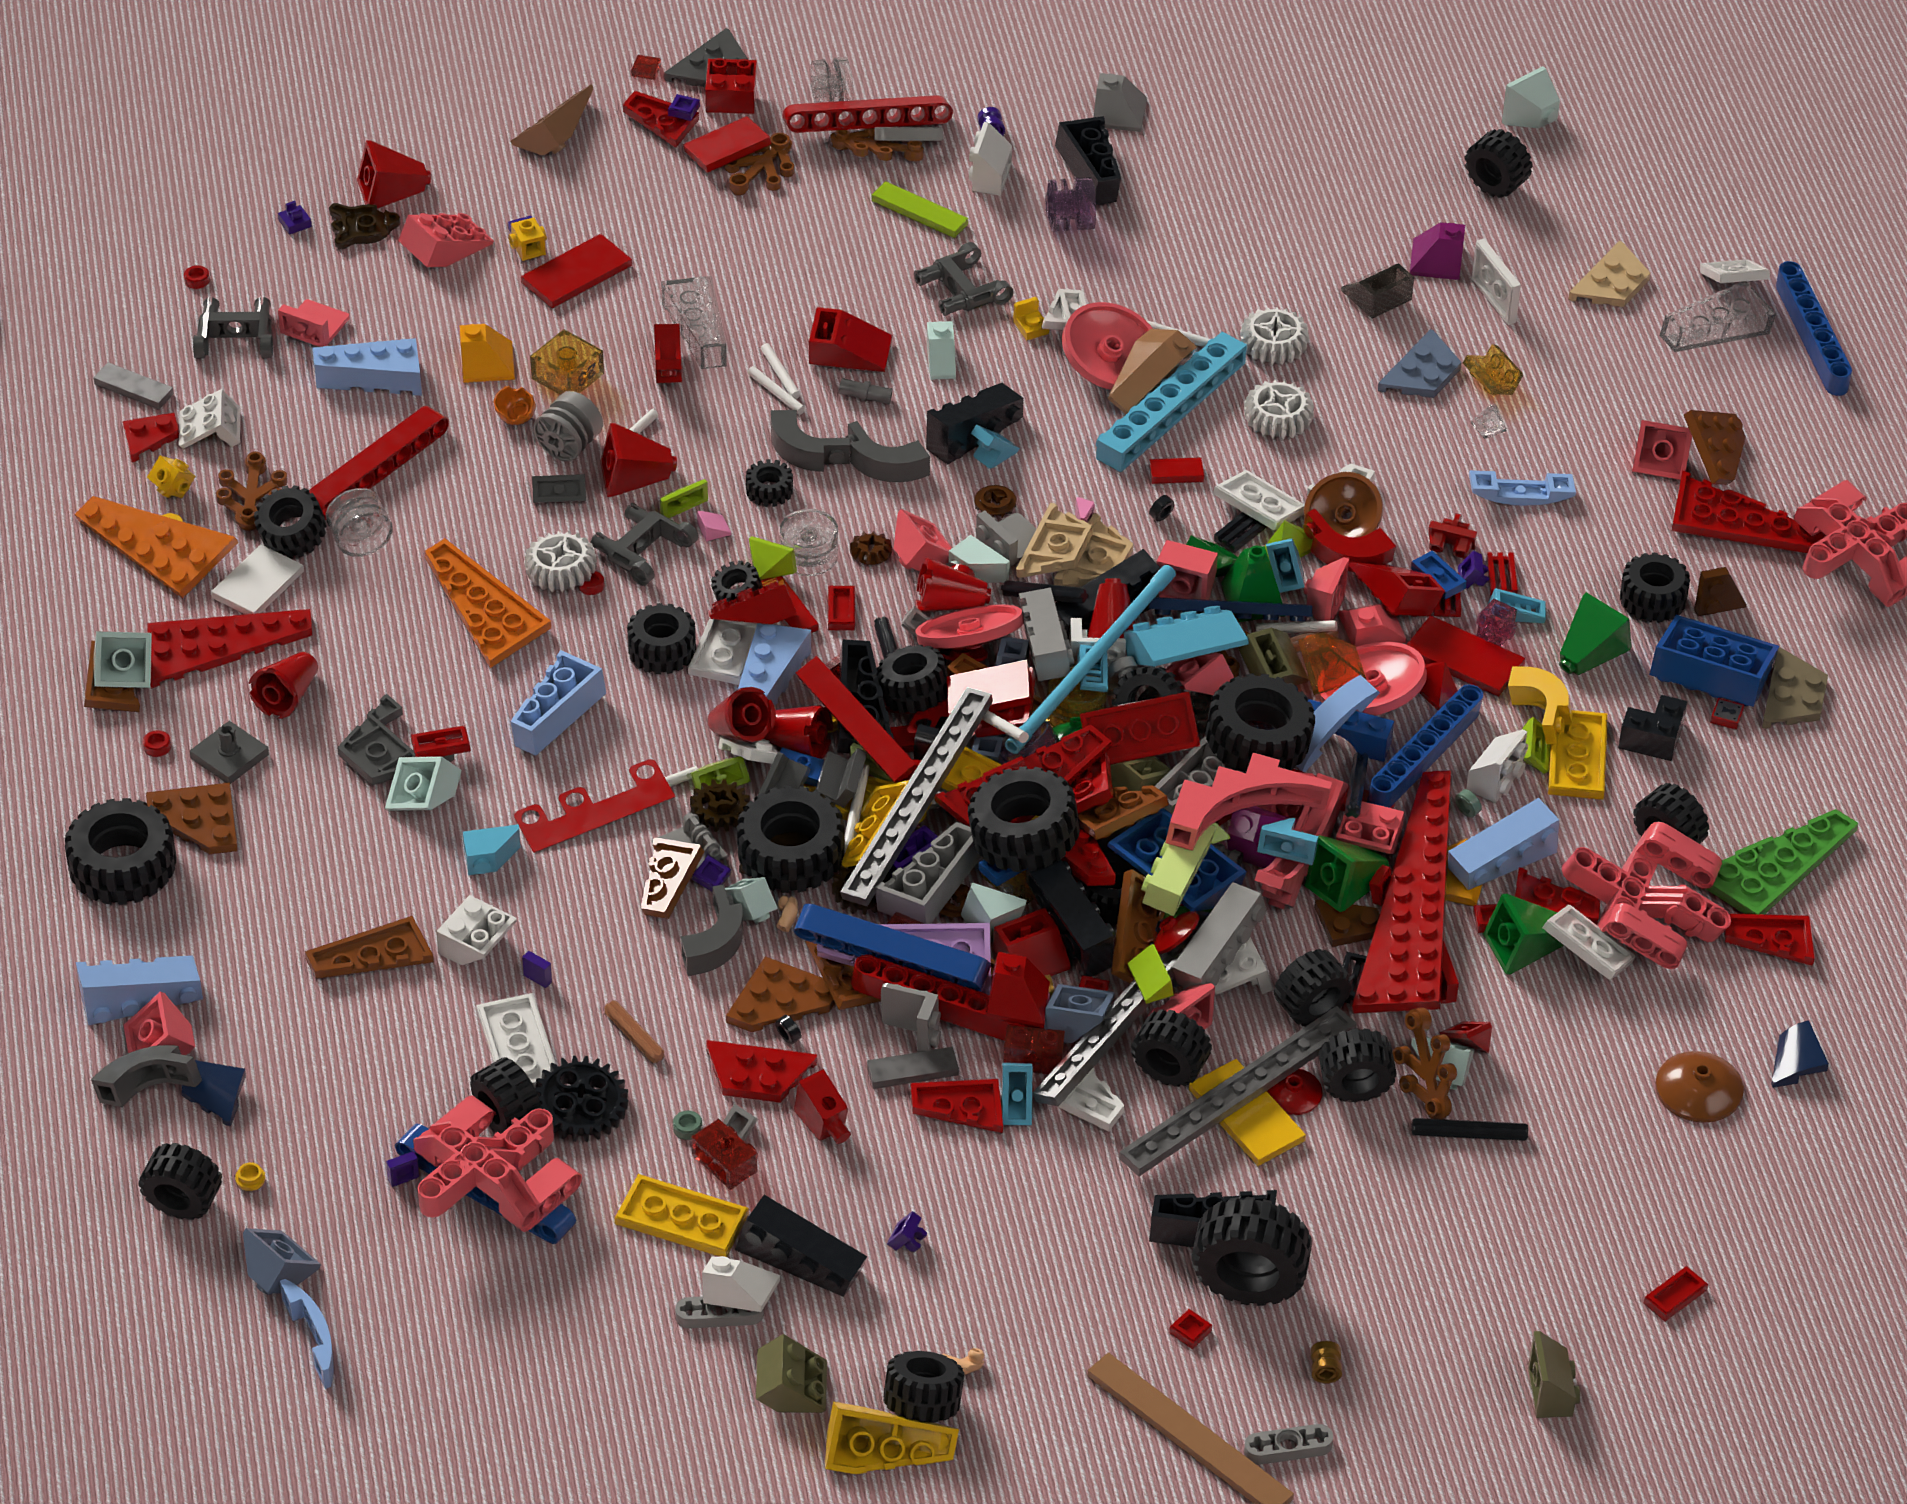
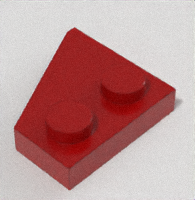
[123,413,179,462]

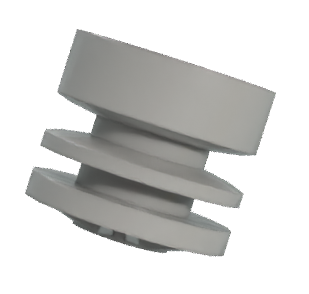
[533,391,603,461]

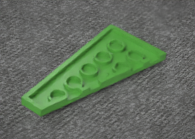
[1706,809,1859,915]

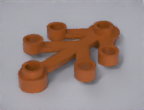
[830,128,924,161]
[725,133,795,196]
[216,451,288,531]
[1393,1008,1457,1119]

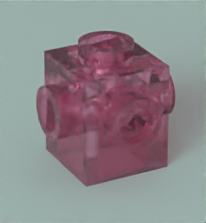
[1476,598,1517,647]

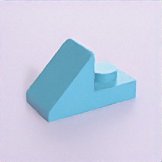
[971,425,1020,469]
[1257,818,1319,865]

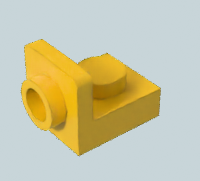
[1013,297,1050,341]

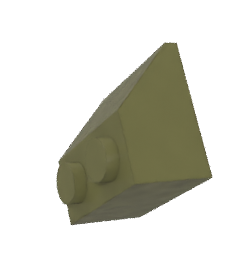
[1528,1331,1580,1418]

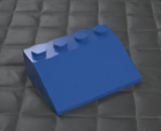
[1649,615,1779,707]
[1108,808,1247,912]

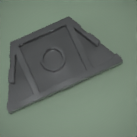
[664,28,748,88]

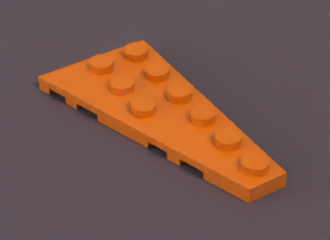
[74,496,239,598]
[425,538,552,668]

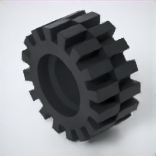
[746,459,793,507]
[711,561,763,602]

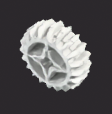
[1240,307,1309,365]
[1244,379,1314,440]
[524,530,597,593]

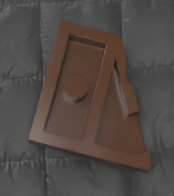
[1314,899,1380,947]

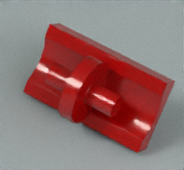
[1429,513,1477,559]

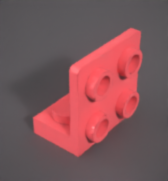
[278,299,350,347]

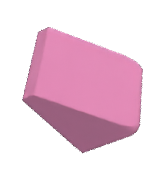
[1075,497,1095,523]
[697,511,731,542]

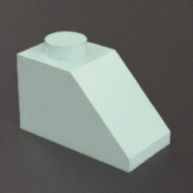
[927,321,956,380]
[948,535,1010,583]
[725,877,778,923]

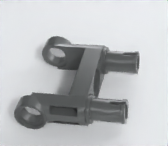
[914,242,1014,316]
[193,297,273,358]
[590,503,699,586]

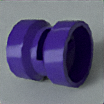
[977,107,1005,136]

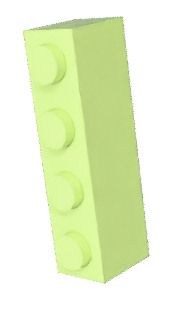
[1141,825,1216,916]

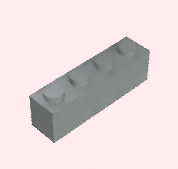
[1172,882,1267,988]

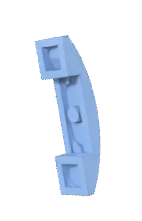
[1469,470,1576,506]
[1297,675,1380,772]
[280,1279,334,1389]

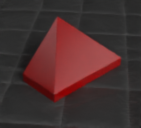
[1419,661,1458,710]
[1439,1021,1492,1054]

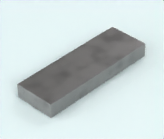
[93,362,174,410]
[867,1047,959,1089]

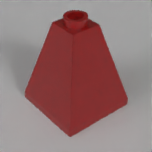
[357,140,431,209]
[600,423,677,497]

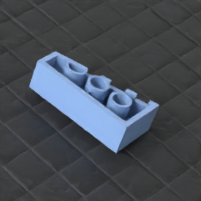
[313,338,422,396]
[738,623,811,707]
[510,650,606,756]
[1448,798,1559,890]
[76,955,203,1025]

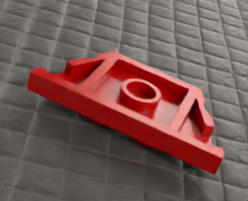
[706,1040,817,1103]

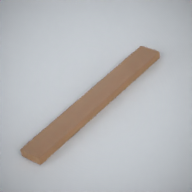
[1087,1352,1294,1504]

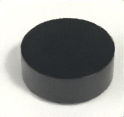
[1149,495,1174,521]
[775,1014,802,1044]

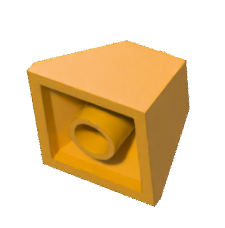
[459,324,515,383]

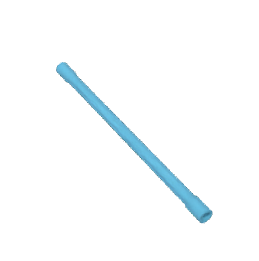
[1005,565,1176,754]

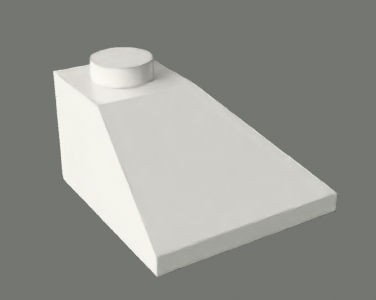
[702,1256,780,1312]

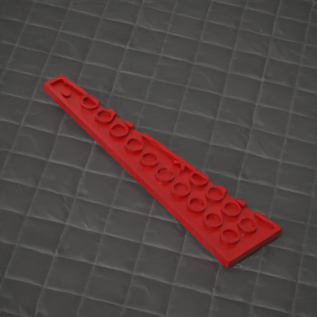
[1352,770,1452,1014]

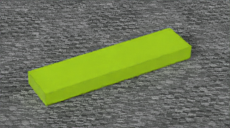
[872,181,968,238]

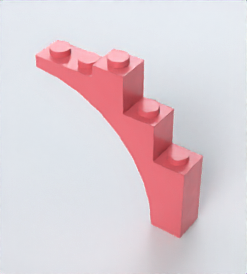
[1165,753,1332,851]
[1254,773,1349,909]

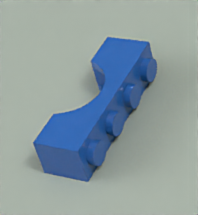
[1308,699,1394,762]

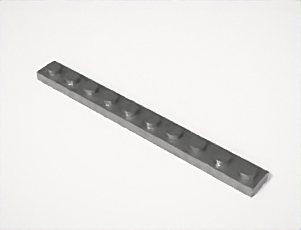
[841,687,993,906]
[1032,911,1210,1106]
[1119,1006,1357,1176]

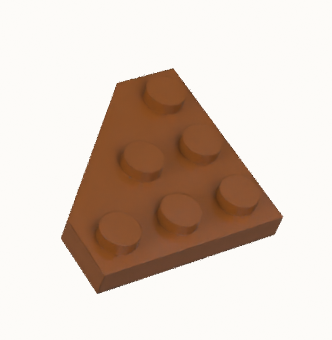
[1683,410,1746,485]
[146,782,238,855]
[1078,785,1169,840]
[726,956,835,1032]

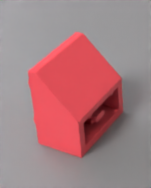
[1336,801,1404,854]

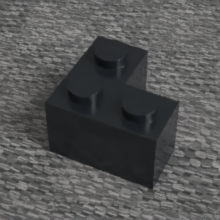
[1618,695,1688,761]

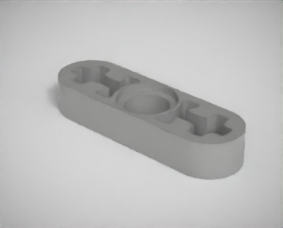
[875,127,943,141]
[675,1296,764,1328]
[1244,1424,1333,1465]

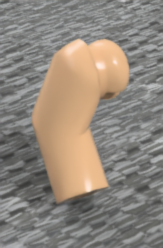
[776,895,798,932]
[942,1348,985,1375]

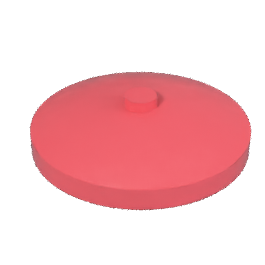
[1062,302,1153,390]
[915,605,1024,650]
[1318,642,1427,716]

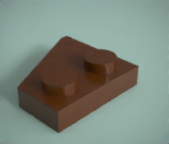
[1694,567,1747,617]

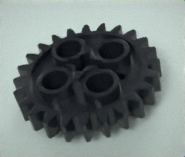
[535,1056,628,1142]

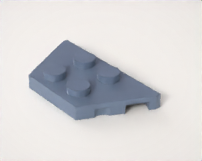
[1378,329,1462,398]

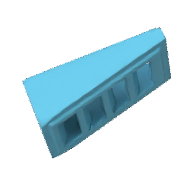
[1488,588,1546,623]
[1077,645,1108,692]

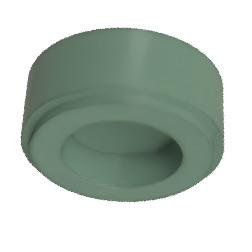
[1455,789,1482,818]
[673,1110,703,1140]

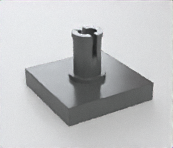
[190,720,269,784]

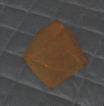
[1298,632,1366,695]

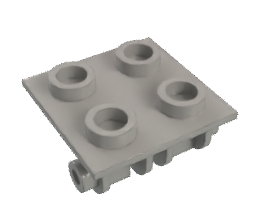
[651,813,728,871]

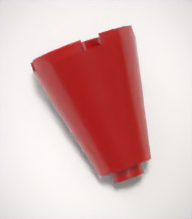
[915,558,991,612]
[1087,578,1135,653]
[249,652,318,719]
[708,687,776,742]
[764,705,833,759]

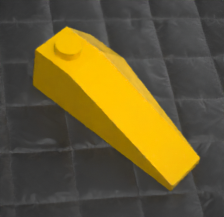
[841,780,932,868]
[825,1401,959,1474]

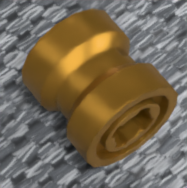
[1311,1341,1342,1384]

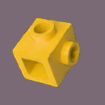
[508,217,547,261]
[147,455,196,498]

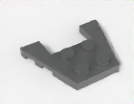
[337,694,454,785]

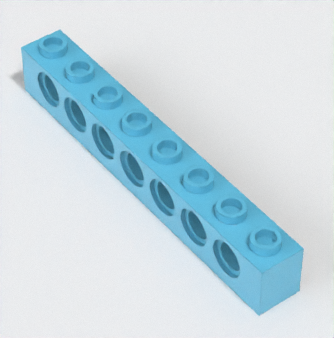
[1096,331,1247,472]

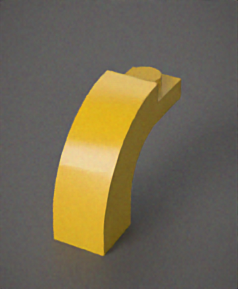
[1508,667,1573,744]

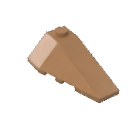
[510,84,594,156]
[1107,329,1197,415]

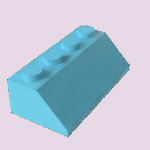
[1124,606,1249,667]

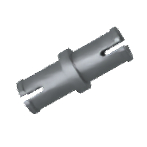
[839,378,893,405]

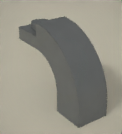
[771,410,850,472]
[846,421,930,482]
[681,884,743,976]
[91,1045,202,1107]

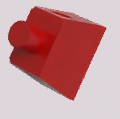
[794,1069,851,1144]

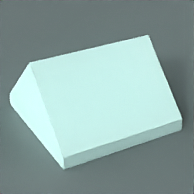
[94,631,152,688]
[961,882,1027,943]

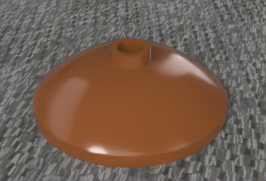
[1304,472,1383,537]
[1655,1051,1744,1123]

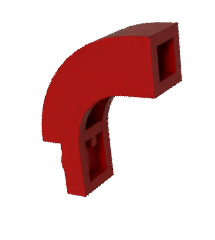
[654,323,682,383]
[1303,508,1396,572]

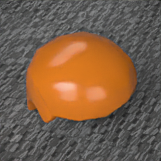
[493,386,536,425]

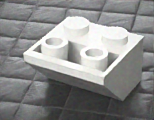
[969,122,1012,196]
[1466,729,1528,803]
[436,895,517,965]

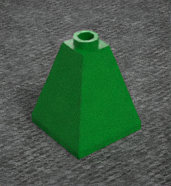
[1221,545,1284,622]
[1559,592,1632,675]
[1304,835,1389,912]
[1483,894,1564,975]

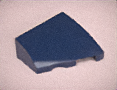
[1771,1020,1829,1088]
[181,1060,246,1126]

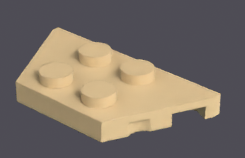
[1568,241,1651,307]
[1016,503,1093,578]
[1054,513,1133,587]

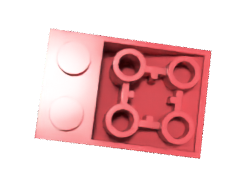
[398,213,494,267]

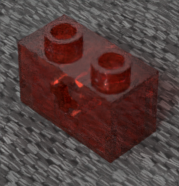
[1003,1025,1065,1074]
[691,1118,758,1190]

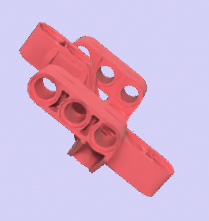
[1794,480,1907,607]
[1562,822,1731,969]
[413,1095,582,1232]

